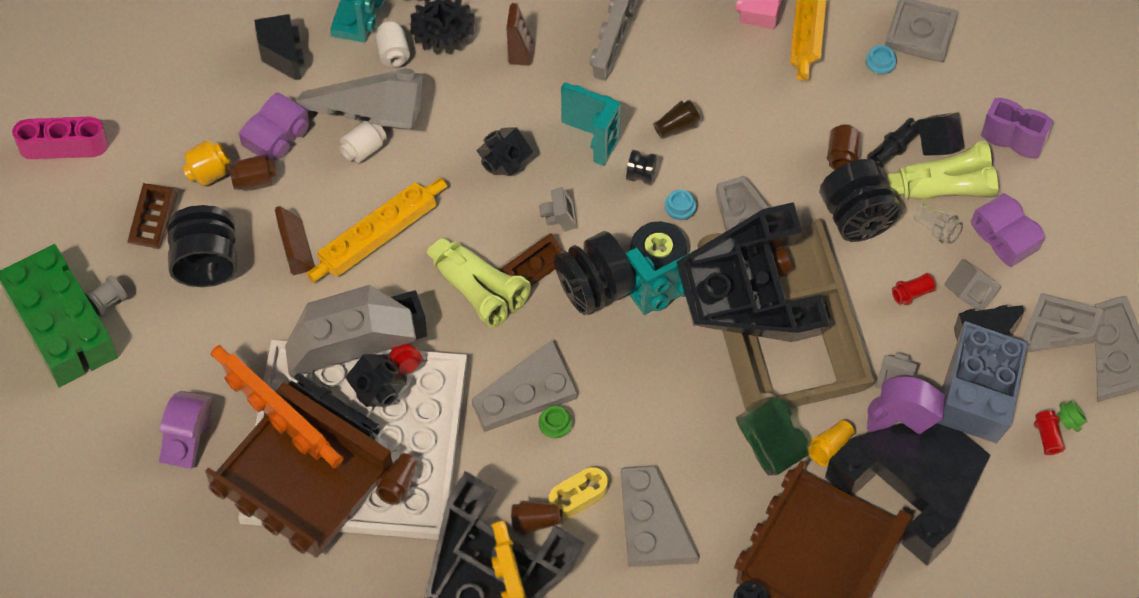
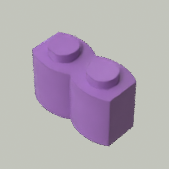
[239,92,309,162]
[981,98,1053,158]
[970,193,1045,267]

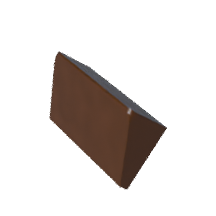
[275,206,315,275]
[497,233,563,286]

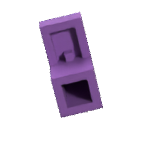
[866,377,945,434]
[159,391,213,469]

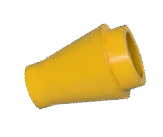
[808,420,855,467]

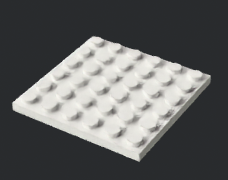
[238,340,467,540]

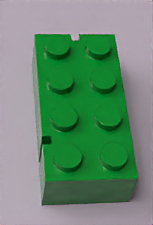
[0,244,118,388]

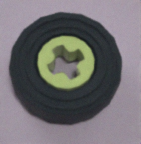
[630,221,687,270]

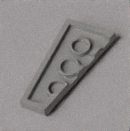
[589,0,636,81]

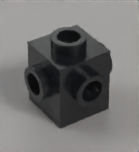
[476,127,533,176]
[345,354,406,407]

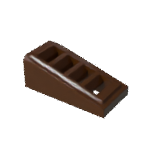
[507,3,535,66]
[127,183,177,249]

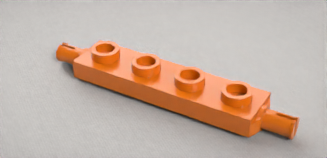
[210,345,343,468]

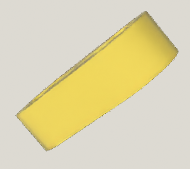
[549,467,607,519]

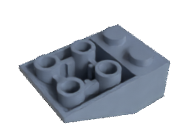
[938,321,1027,444]

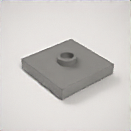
[885,0,958,62]

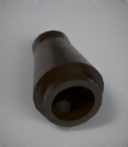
[653,100,701,139]

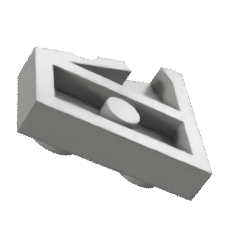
[1022,293,1105,353]

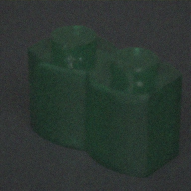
[735,396,809,476]

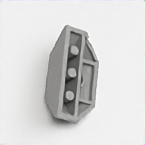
[285,285,416,377]

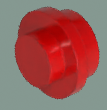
[389,343,422,375]

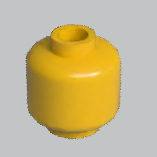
[182,140,231,186]

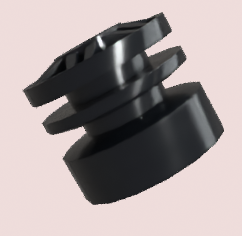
[819,159,902,242]
[167,205,237,288]
[554,231,635,315]

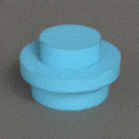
[866,45,896,74]
[665,190,696,220]

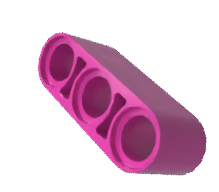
[12,117,108,159]

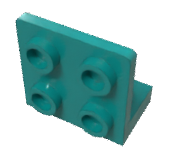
[330,0,384,43]
[561,82,620,166]
[626,248,690,315]

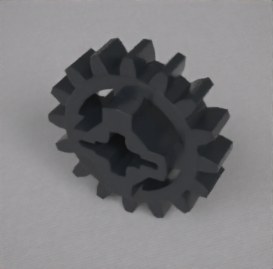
[410,0,475,54]

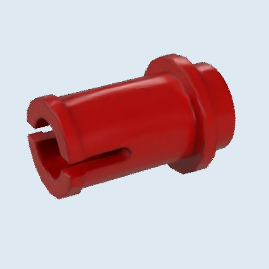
[892,273,936,305]
[1033,410,1066,455]

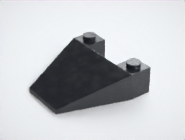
[676,202,830,342]
[825,423,991,566]
[425,471,586,598]

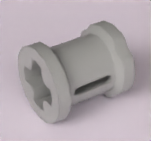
[85,275,128,317]

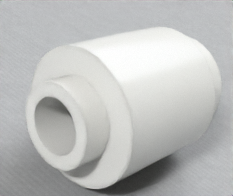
[375,22,410,67]
[339,120,387,163]

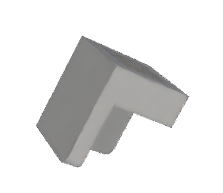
[944,258,1001,310]

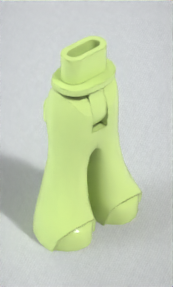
[886,141,999,200]
[427,237,531,328]

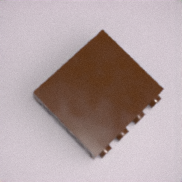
[205,382,393,558]
[734,460,913,598]

